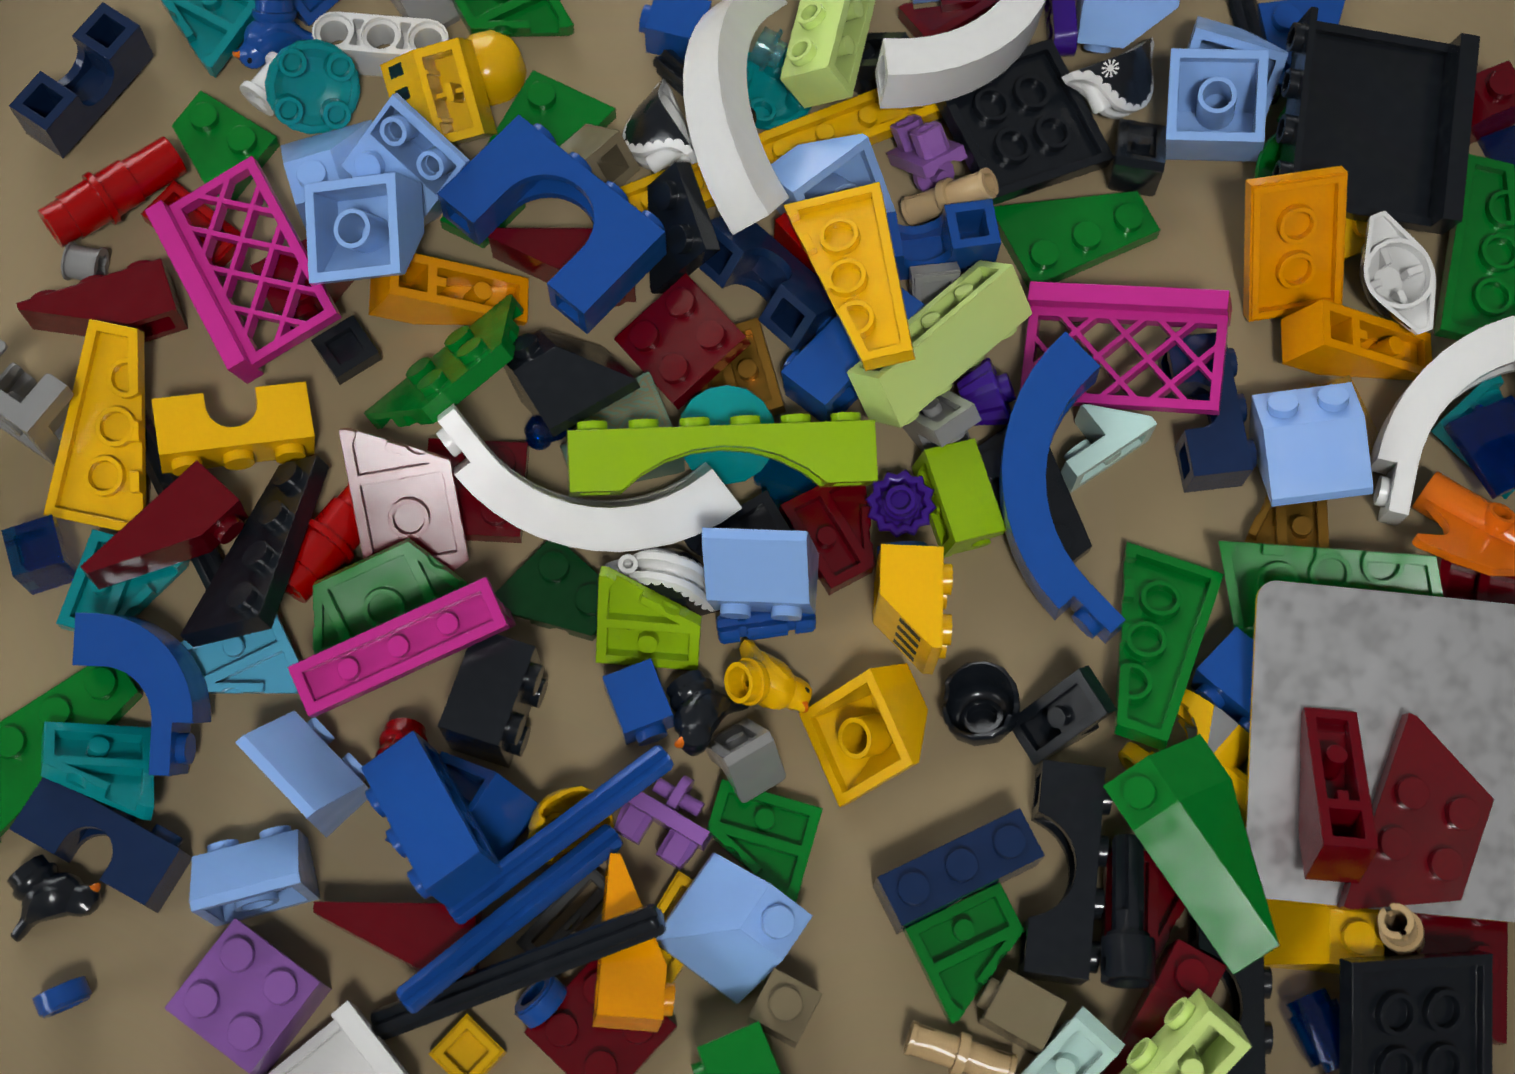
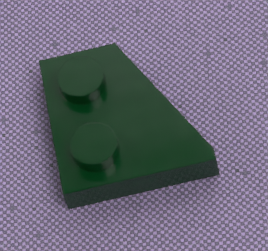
[495,540,599,641]

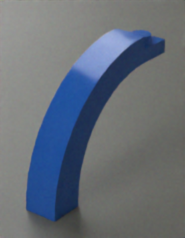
[999,331,1126,644]

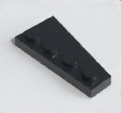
[180,455,329,647]

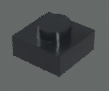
[311,315,382,385]

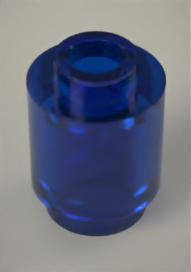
[1286,987,1340,1074]

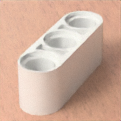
[312,11,450,77]

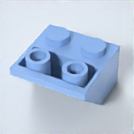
[341,93,470,226]

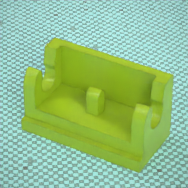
[912,438,1006,558]

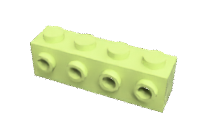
[780,0,876,109]
[847,260,1033,428]
[1119,988,1252,1074]

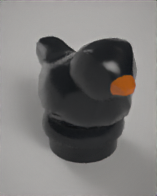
[666,669,749,756]
[7,854,101,942]

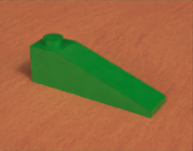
[1103,734,1280,975]

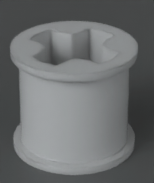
[61,242,109,280]

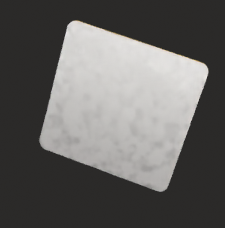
[1245,581,1515,923]

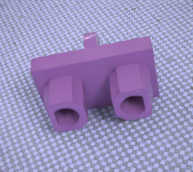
[887,114,968,192]
[614,775,712,870]

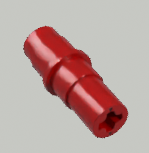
[37,136,187,248]
[285,484,360,603]

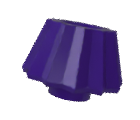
[957,358,1017,426]
[865,469,937,538]

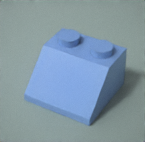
[1166,48,1269,162]
[304,172,424,285]
[1249,382,1374,507]
[702,528,819,621]
[235,710,369,838]
[189,825,320,927]

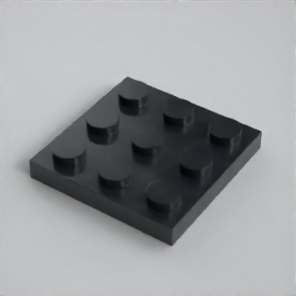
[936,39,1114,205]
[1339,950,1493,1074]

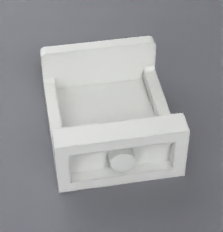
[268,1000,409,1074]

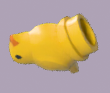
[724,639,812,713]

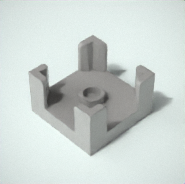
[0,339,73,466]

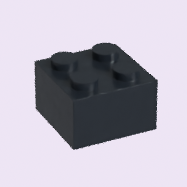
[438,634,548,768]

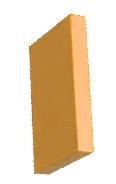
[1243,166,1348,322]

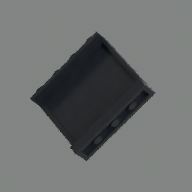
[1272,6,1480,235]

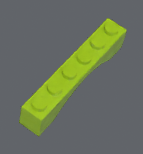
[566,412,878,497]

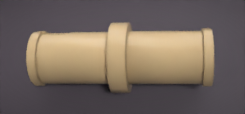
[901,167,999,226]
[1377,903,1425,955]
[903,1020,1018,1074]

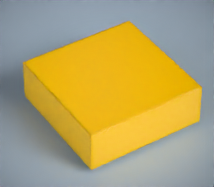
[429,1014,507,1074]

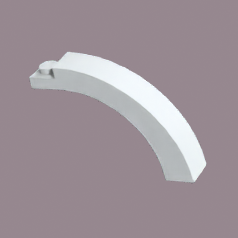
[683,0,789,235]
[875,0,1046,109]
[1370,316,1515,526]
[436,403,742,552]

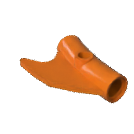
[1412,471,1515,576]

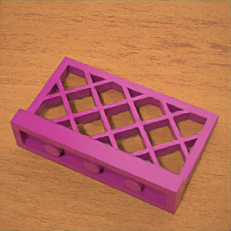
[145,156,342,384]
[1019,281,1232,415]
[288,577,516,718]

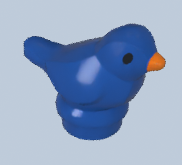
[232,0,313,69]

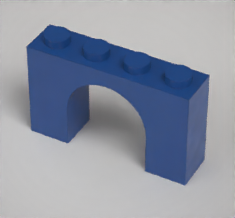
[437,115,667,334]

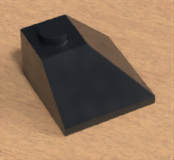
[504,330,640,438]

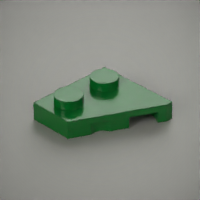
[172,90,280,211]
[903,882,1024,1025]

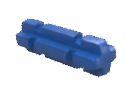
[716,611,816,644]

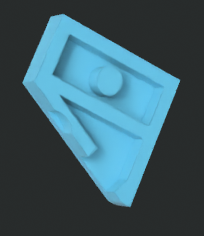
[181,614,300,694]

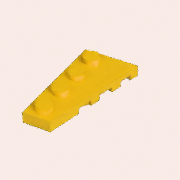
[783,182,916,371]
[43,319,146,531]

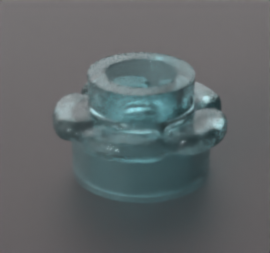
[748,26,788,72]

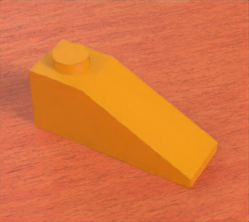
[369,253,529,326]
[1281,299,1432,381]
[592,853,675,1032]

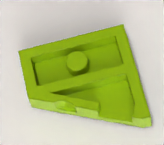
[596,566,702,670]

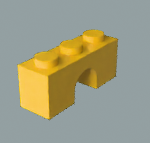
[151,381,315,476]

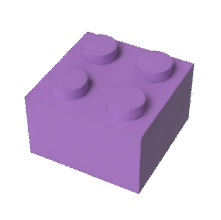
[164,918,331,1074]

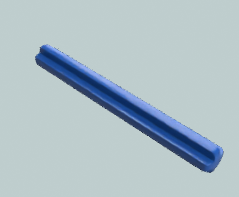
[445,745,674,925]
[396,824,623,1014]

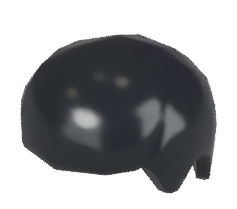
[941,661,1020,746]

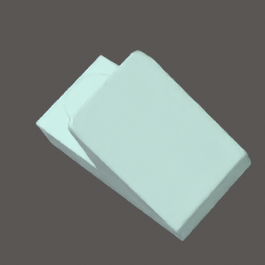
[1061,404,1157,493]
[1020,1007,1125,1074]

